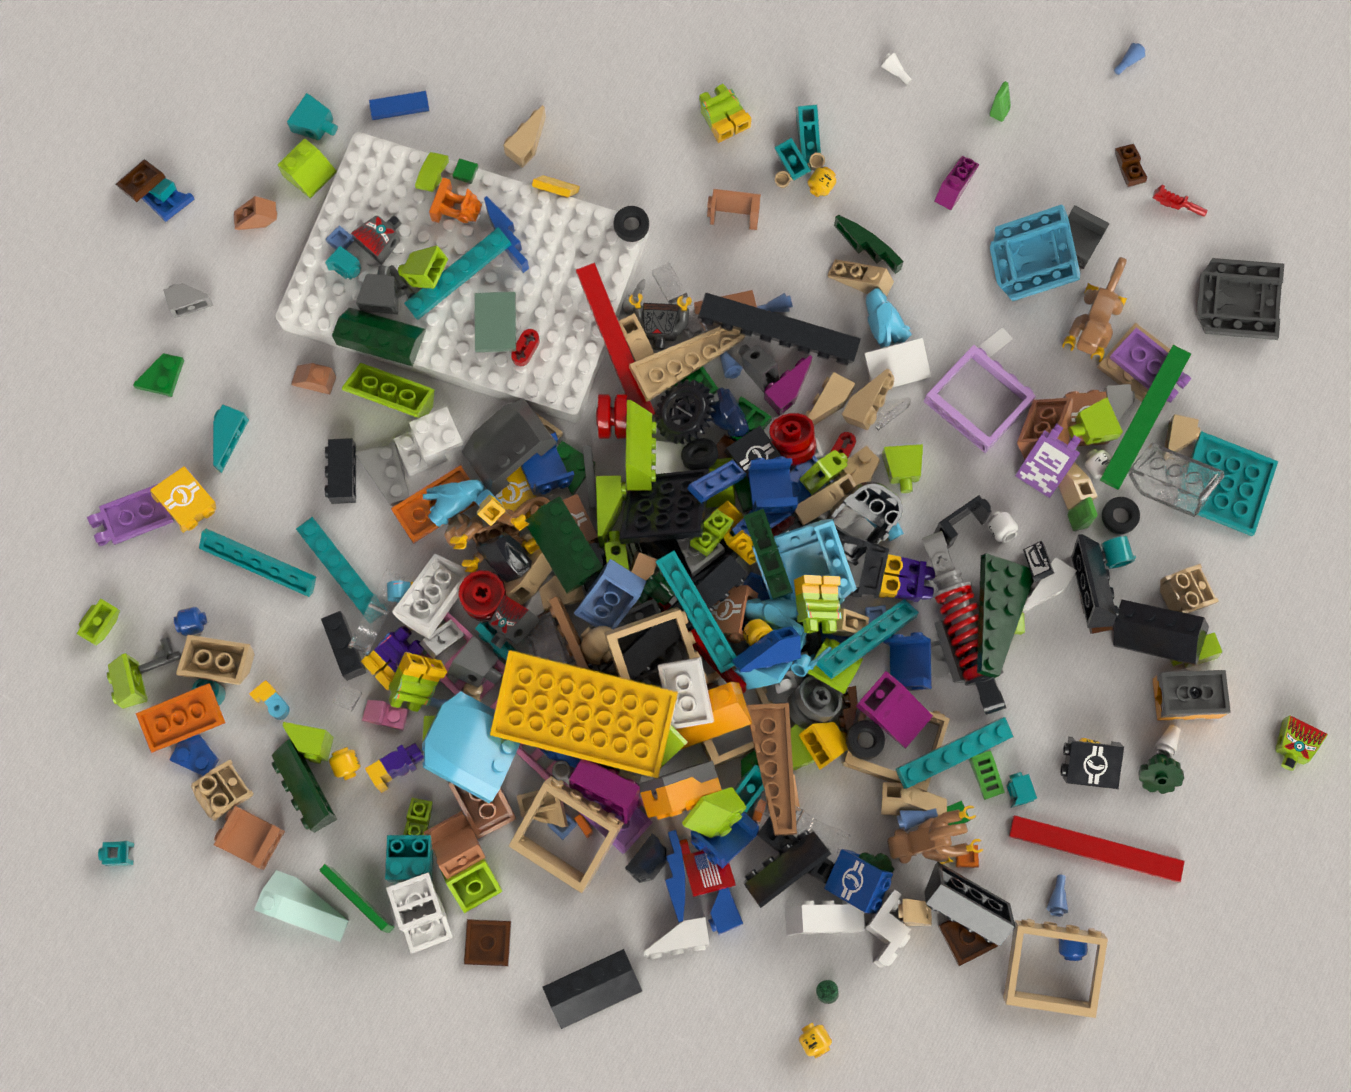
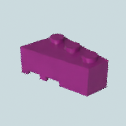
[569,759,640,825]

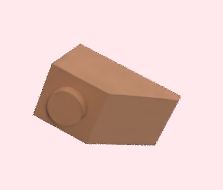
[234,196,277,230]
[291,363,336,395]

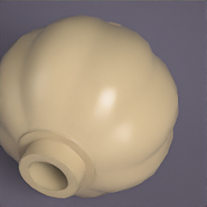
[581,626,619,665]

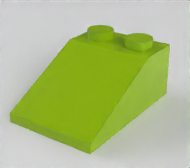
[596,475,627,548]

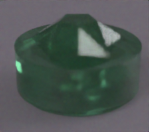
[816,980,839,1004]

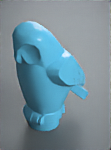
[866,288,912,348]
[423,480,486,527]
[744,598,804,636]

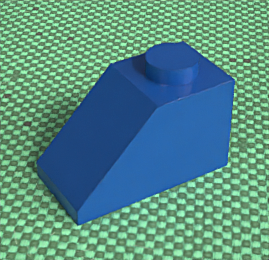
[708,888,743,935]

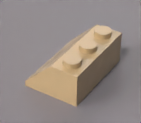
[176,635,255,685]

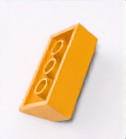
[676,682,753,750]

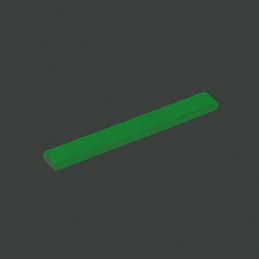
[1100,345,1191,490]

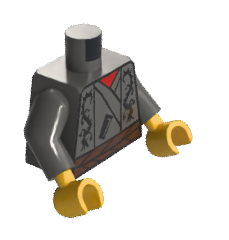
[629,293,692,351]

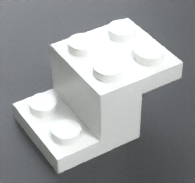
[394,407,463,476]
[386,872,453,954]
[865,889,911,968]

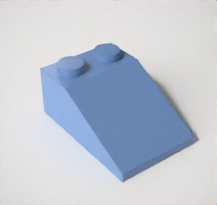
[574,559,647,629]

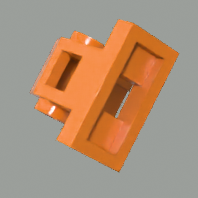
[429,178,482,223]

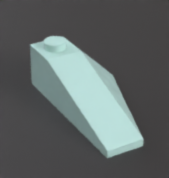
[254,870,349,942]

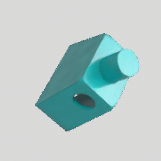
[287,93,338,140]

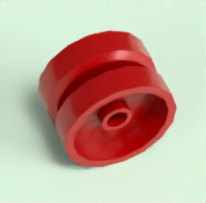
[596,394,628,439]
[769,413,817,465]
[459,570,507,622]

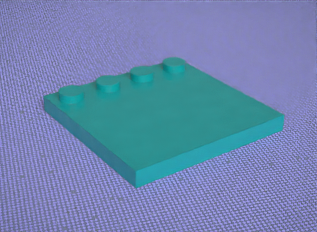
[1175,431,1278,536]

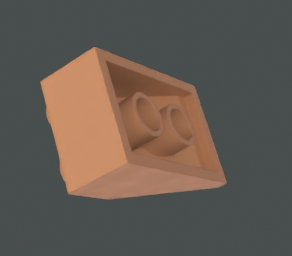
[1017,398,1073,460]
[448,782,516,839]

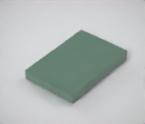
[475,292,516,352]

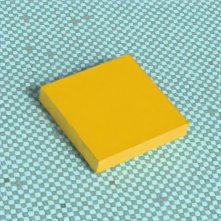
[532,175,580,197]

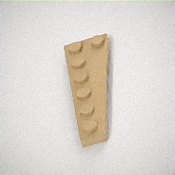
[629,326,745,401]

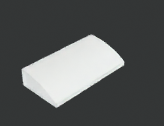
[392,554,471,639]

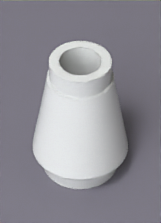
[1155,725,1181,758]

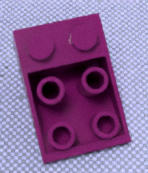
[856,671,933,749]

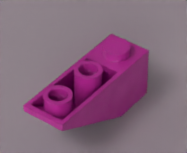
[934,156,979,210]
[764,355,812,416]

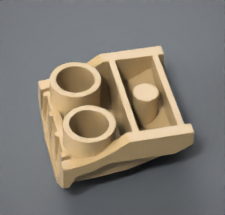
[1160,564,1219,614]
[191,759,254,821]

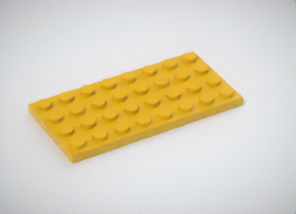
[490,650,678,778]

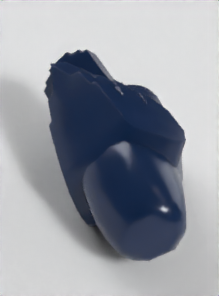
[707,387,749,437]

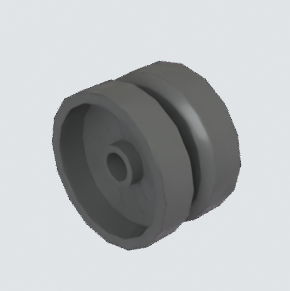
[787,676,842,729]

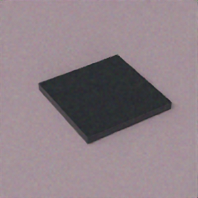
[619,469,710,544]

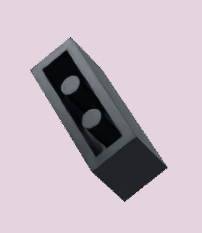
[324,438,356,504]
[321,611,367,681]

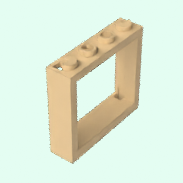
[604,607,708,684]
[701,666,773,768]
[843,690,950,792]
[509,777,624,893]
[1003,919,1108,1018]

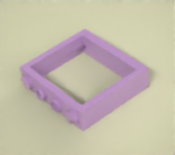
[924,345,1036,454]

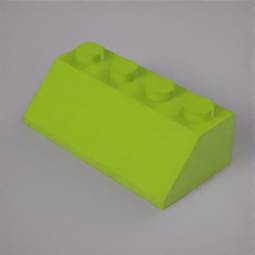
[342,362,435,418]
[626,400,656,490]

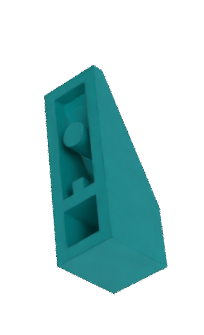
[795,105,821,163]
[213,404,249,473]

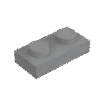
[419,619,464,659]

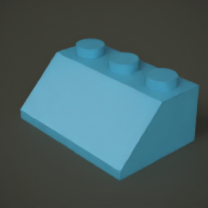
[734,640,807,690]

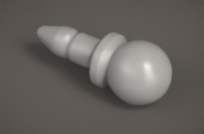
[622,279,646,315]

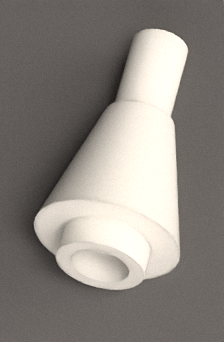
[881,53,912,85]

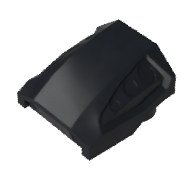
[475,532,532,582]
[625,833,667,883]

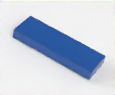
[369,91,430,120]
[687,460,746,503]

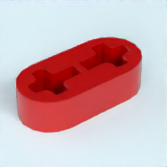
[511,329,540,367]
[830,432,856,458]

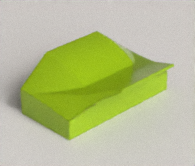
[76,598,120,646]

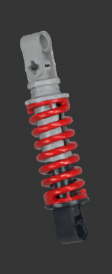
[922,531,1006,715]

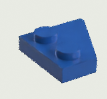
[141,189,195,222]
[169,734,219,776]

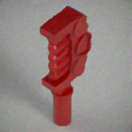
[1152,185,1208,217]

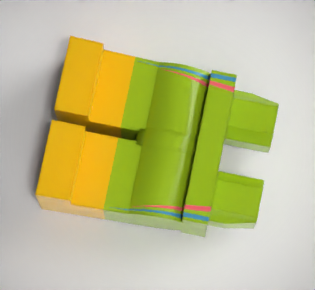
[699,84,752,143]
[794,575,842,634]
[388,652,447,712]

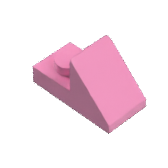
[362,700,409,731]

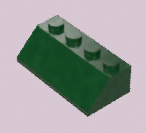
[332,308,426,367]
[526,496,603,594]
[271,739,337,833]

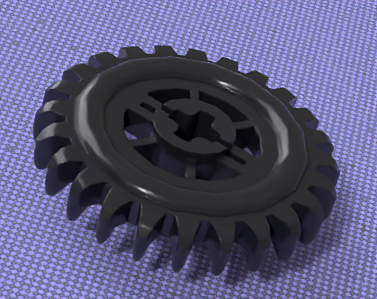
[655,379,716,445]

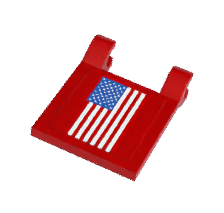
[679,839,736,897]

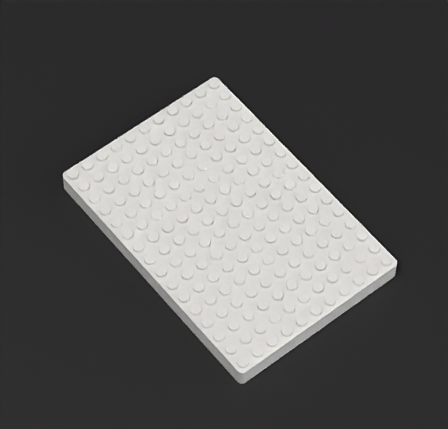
[276,132,649,423]

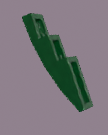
[834,215,904,274]
[743,509,793,600]

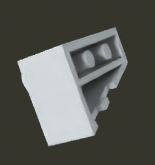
[785,900,865,935]

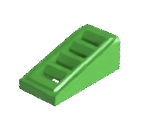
[990,81,1011,122]
[1067,497,1098,531]
[969,751,1005,800]

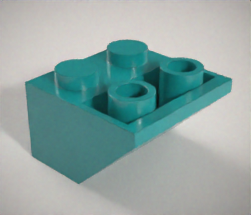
[385,835,433,882]

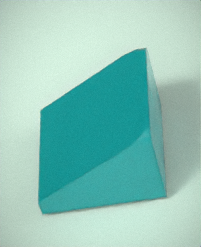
[149,178,176,202]

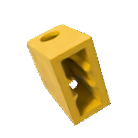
[799,722,848,770]

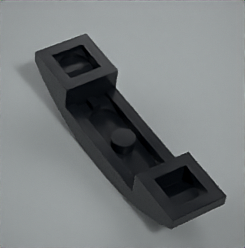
[757,817,835,884]

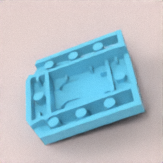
[990,204,1080,301]
[752,519,857,605]
[422,691,520,803]

